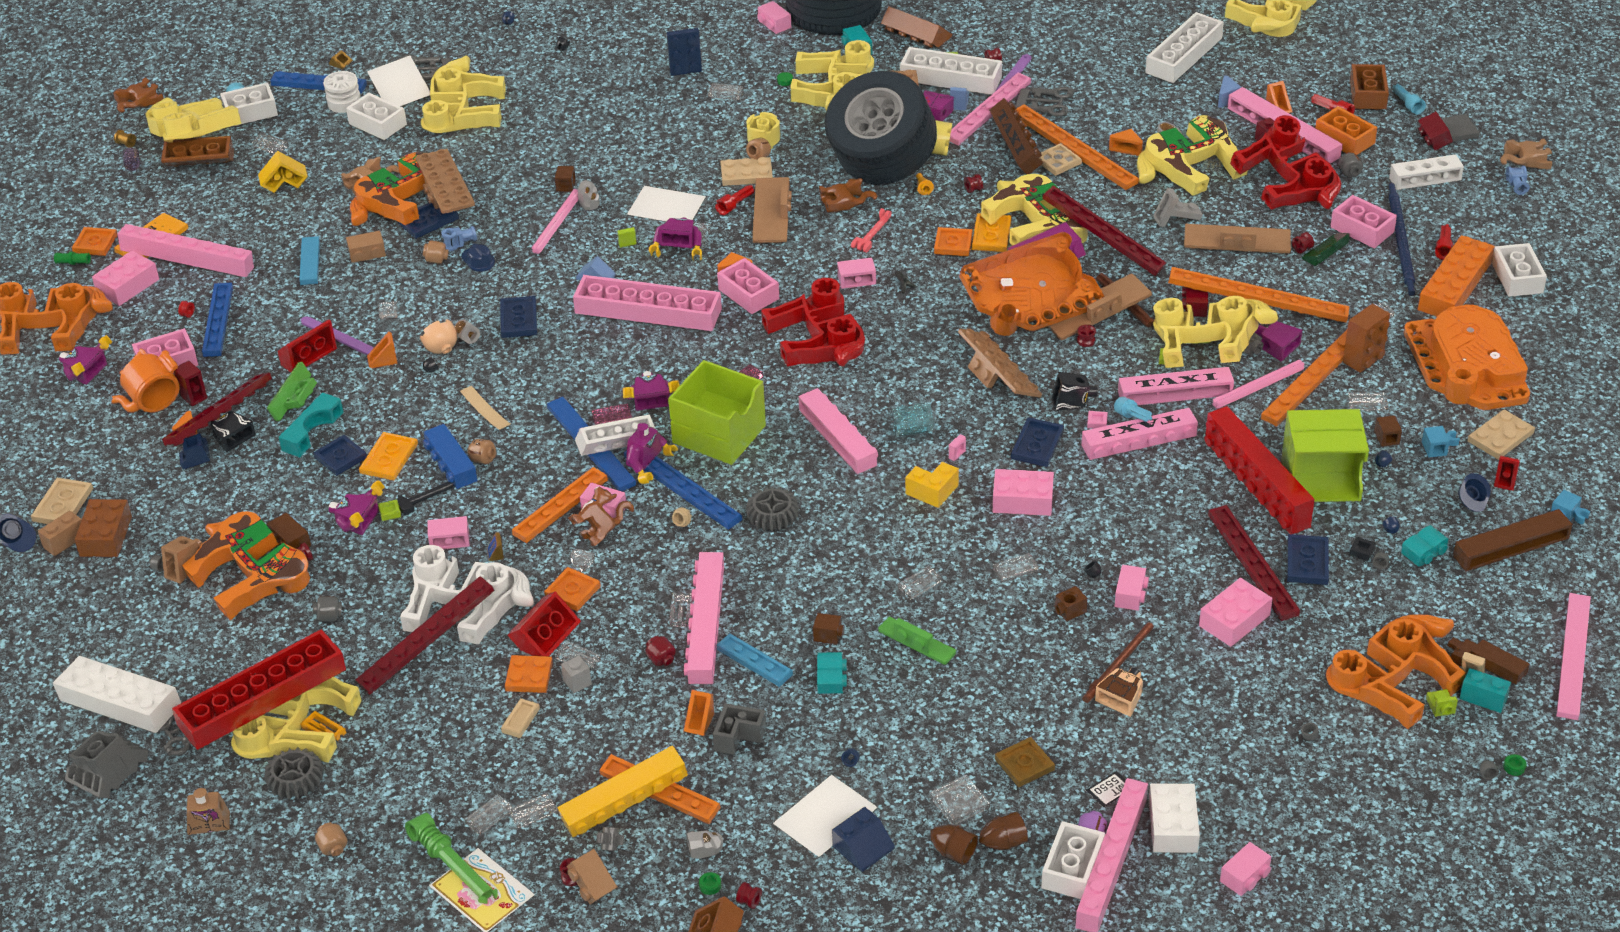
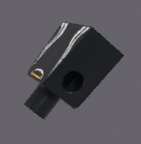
[1051,372,1098,411]
[210,411,256,452]

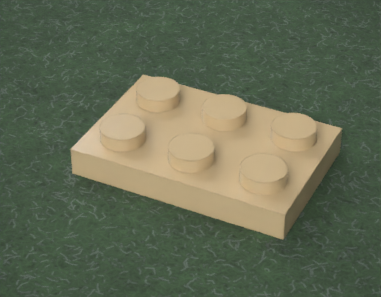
[721,157,773,186]
[1468,410,1535,460]
[31,478,93,524]

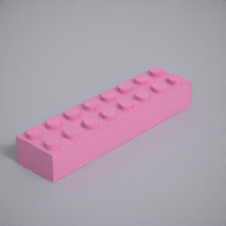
[573,275,722,331]

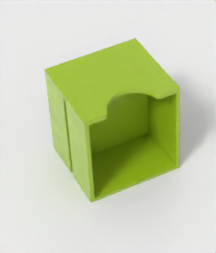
[668,360,766,465]
[1281,409,1369,502]

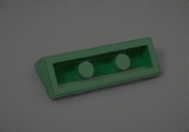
[1302,233,1350,266]

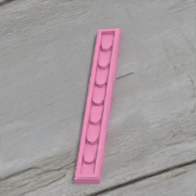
[949,72,1031,146]
[1556,593,1591,720]

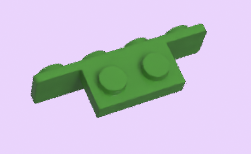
[267,362,317,421]
[878,617,956,665]

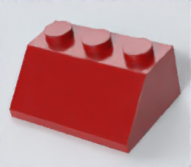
[278,320,337,372]
[507,591,581,657]

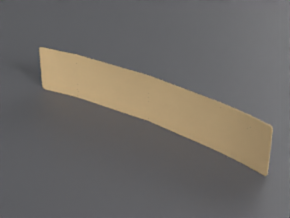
[460,386,511,430]

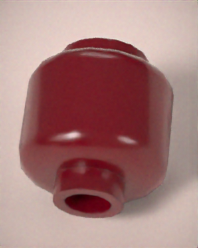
[645,636,676,666]

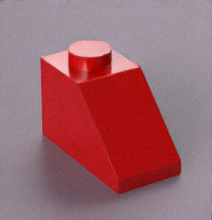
[1494,456,1520,491]

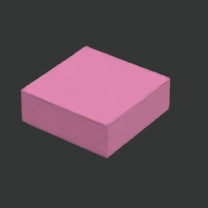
[1087,411,1108,429]
[949,434,966,461]

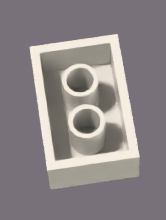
[220,83,278,127]
[346,93,407,140]
[1492,243,1547,297]
[1149,784,1200,853]
[1041,821,1105,899]

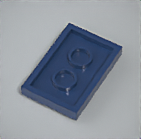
[666,28,702,76]
[397,203,459,239]
[500,296,538,338]
[1011,417,1064,467]
[1287,534,1329,585]

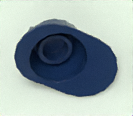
[461,243,495,272]
[1458,473,1491,513]
[0,513,37,552]

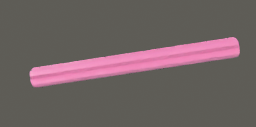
[532,189,578,254]
[1212,360,1304,409]

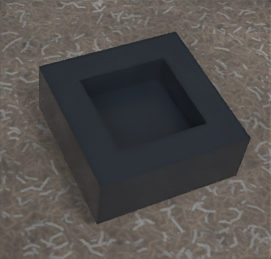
[1349,537,1376,561]

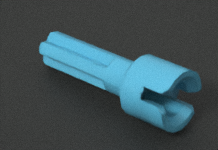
[1392,84,1426,115]
[1114,397,1152,422]

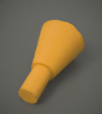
[916,173,934,195]

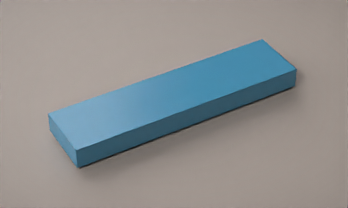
[300,236,320,285]
[716,633,793,687]

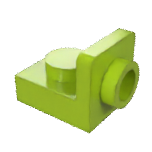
[1426,689,1458,717]

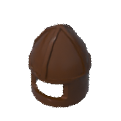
[979,812,1028,851]
[930,824,979,865]

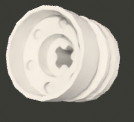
[323,71,361,113]

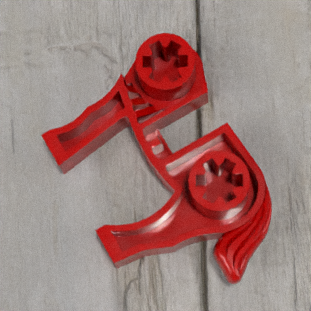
[1230,115,1341,210]
[761,278,865,367]

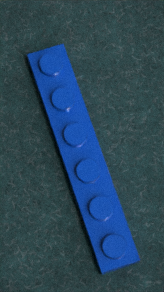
[270,71,367,94]
[202,283,233,357]

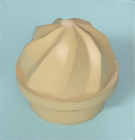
[672,507,692,527]

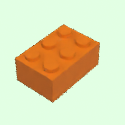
[1315,106,1377,155]

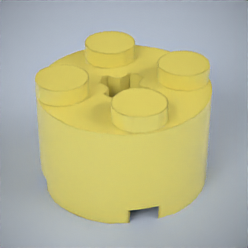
[746,112,780,149]
[932,120,952,156]

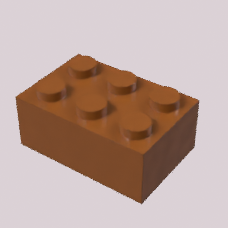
[1350,64,1389,110]
[1343,303,1390,373]
[75,499,132,557]

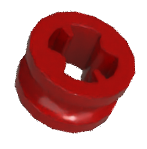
[178,300,195,318]

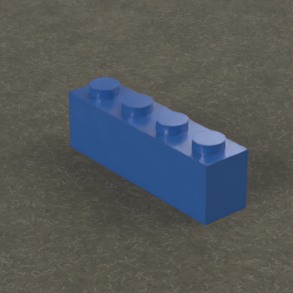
[423,424,478,489]

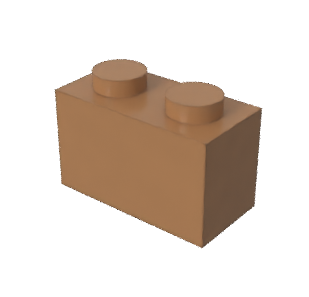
[346,231,386,263]
[38,510,82,556]
[567,849,617,905]

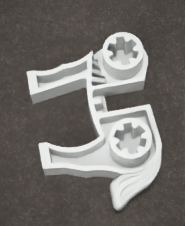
[400,545,534,644]

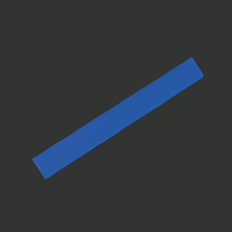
[547,397,636,492]
[624,451,742,530]

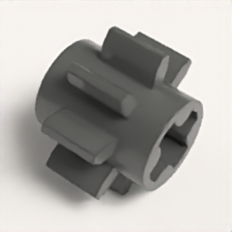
[1243,333,1264,356]
[596,827,624,851]

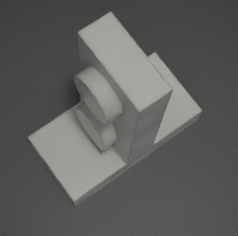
[1153,188,1203,227]

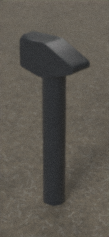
[398,481,453,515]

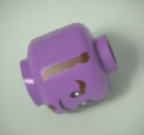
[1078,811,1108,833]

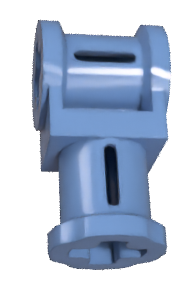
[1506,166,1530,195]
[441,226,477,251]

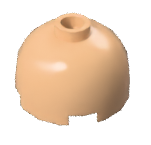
[420,319,457,354]

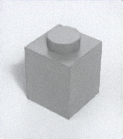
[561,656,592,693]

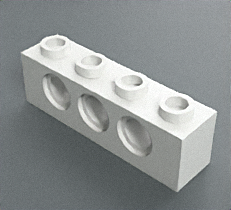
[1389,155,1464,190]
[575,414,655,456]

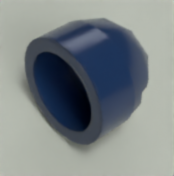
[502,11,515,25]
[1375,450,1392,467]
[1382,516,1400,534]
[841,748,860,767]

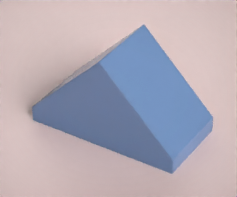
[1218,75,1241,108]
[950,87,969,111]
[576,256,615,280]

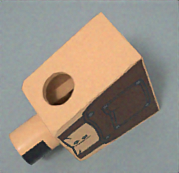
[1095,668,1143,717]

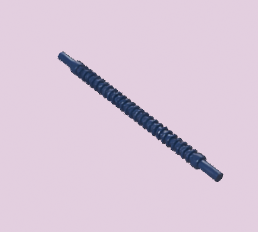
[1388,183,1416,296]

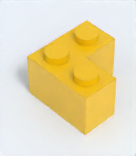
[258,151,308,193]
[905,462,959,508]

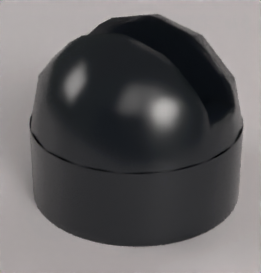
[556,37,570,51]
[423,357,438,373]
[1084,560,1102,578]

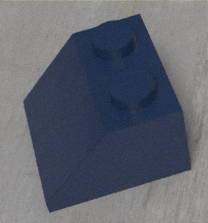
[832,807,895,872]

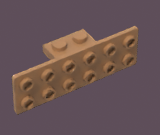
[415,149,475,214]
[753,177,792,243]
[1184,224,1291,254]
[1045,274,1152,340]
[958,328,1042,398]

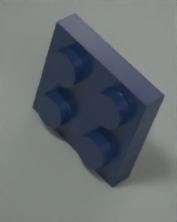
[313,435,367,476]

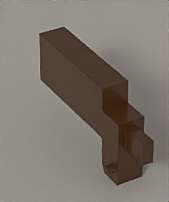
[1447,637,1530,685]

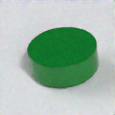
[777,72,793,86]
[1503,754,1527,776]
[699,872,722,895]

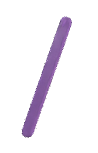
[996,54,1031,91]
[301,316,374,355]

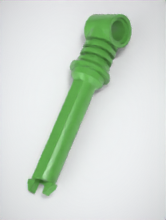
[405,812,498,904]

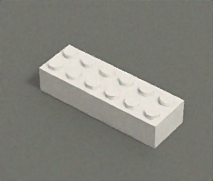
[1145,12,1224,83]
[900,47,1002,95]
[53,656,181,733]

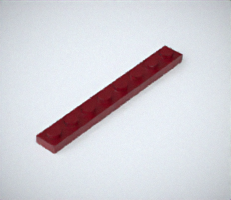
[1042,185,1167,276]
[162,372,272,446]
[1208,505,1300,621]
[355,576,495,695]

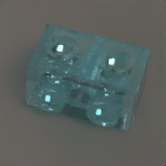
[892,403,934,437]

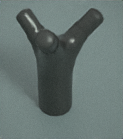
[896,271,916,294]

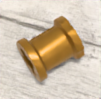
[114,130,136,148]

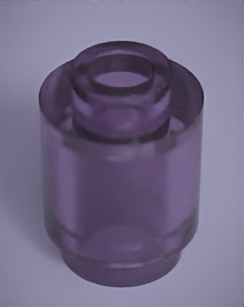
[122,147,140,171]

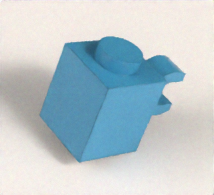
[1422,426,1460,457]
[1551,490,1590,524]

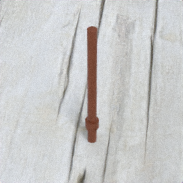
[1082,622,1154,703]

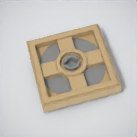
[1041,143,1082,176]

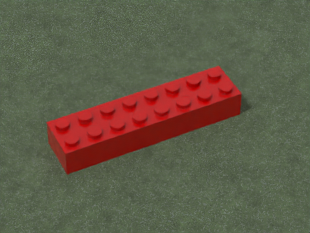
[1204,406,1315,534]
[172,629,346,750]

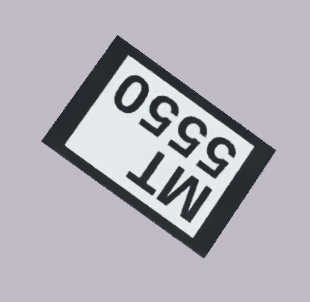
[1085,771,1126,807]

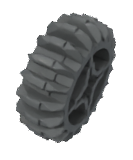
[746,487,799,532]
[264,747,323,800]

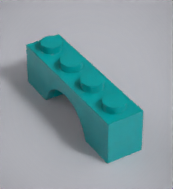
[278,392,344,458]

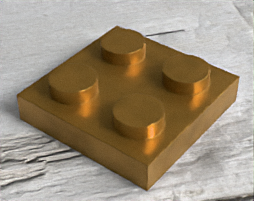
[995,737,1055,788]

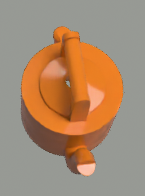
[111,348,179,413]

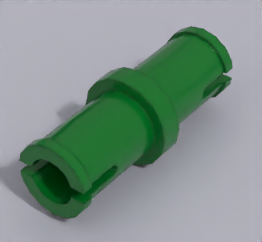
[54,251,91,265]

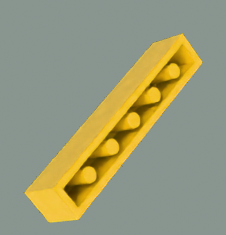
[557,745,688,837]

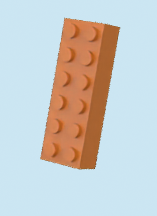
[1418,235,1495,316]

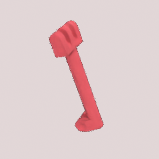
[851,208,891,253]

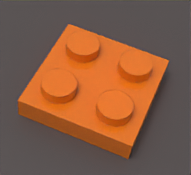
[72,227,118,256]
[934,227,973,256]
[544,567,601,612]
[505,655,553,693]

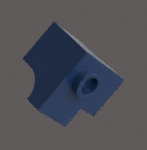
[179,433,210,470]

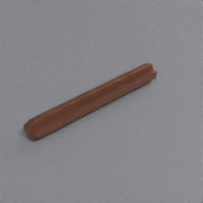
[1096,273,1154,328]

